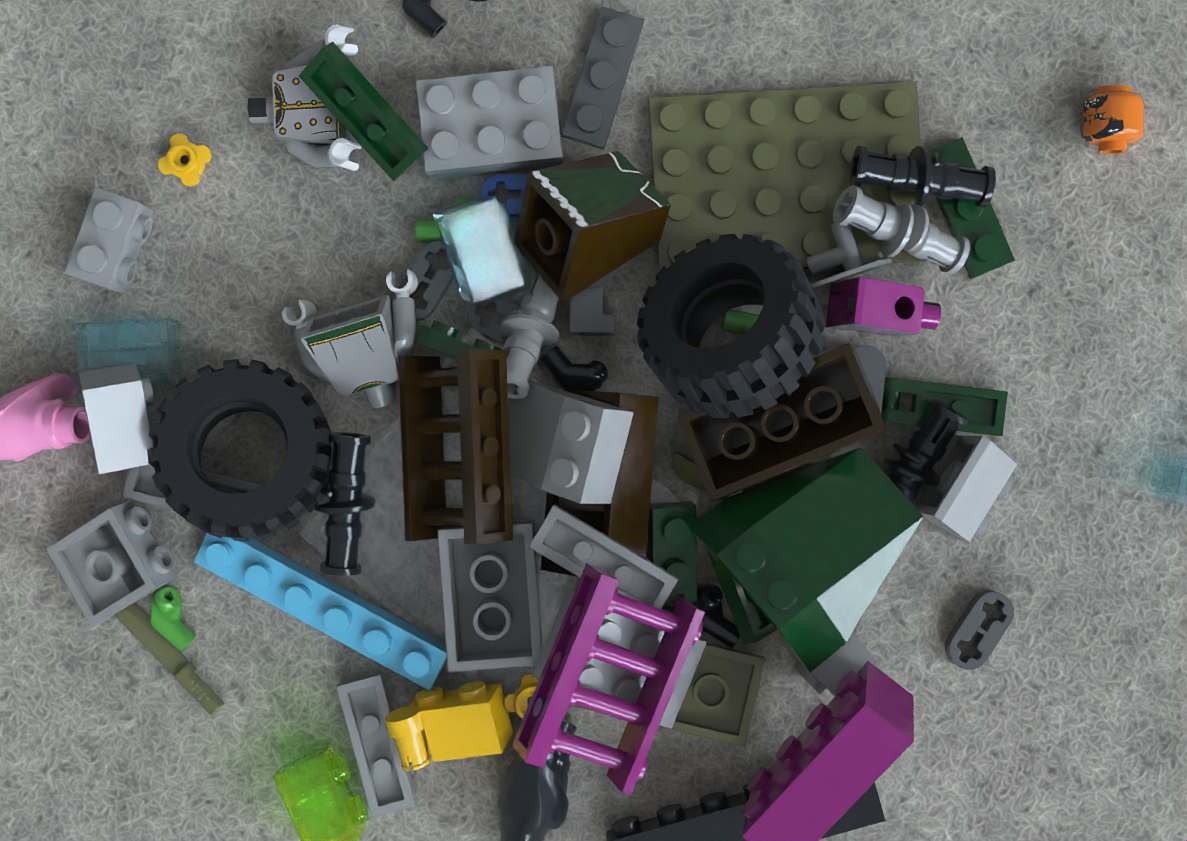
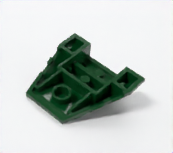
[689,447,924,673]

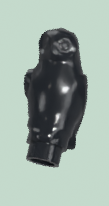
[498,721,577,841]

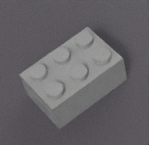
[416,66,563,180]
[438,520,543,672]
[532,588,707,729]

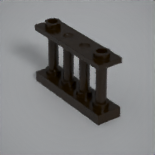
[398,349,513,545]

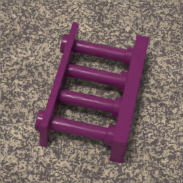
[512,563,705,795]

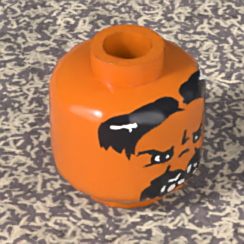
[1082,85,1144,154]

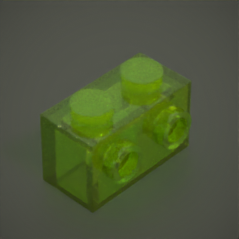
[272,744,369,841]

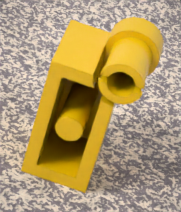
[385,681,514,771]

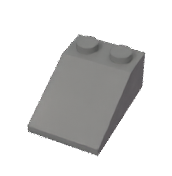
[508,379,634,504]

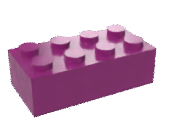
[742,661,914,841]

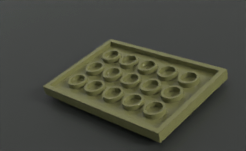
[648,81,927,271]

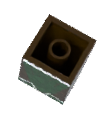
[513,151,671,301]

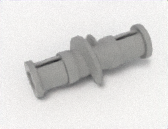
[833,185,970,275]
[499,268,559,399]

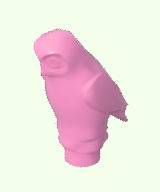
[0,372,91,461]

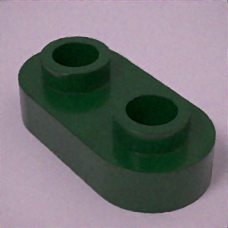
[415,320,501,360]

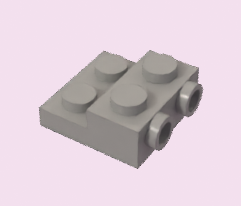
[46,500,177,627]

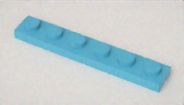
[194,533,447,691]

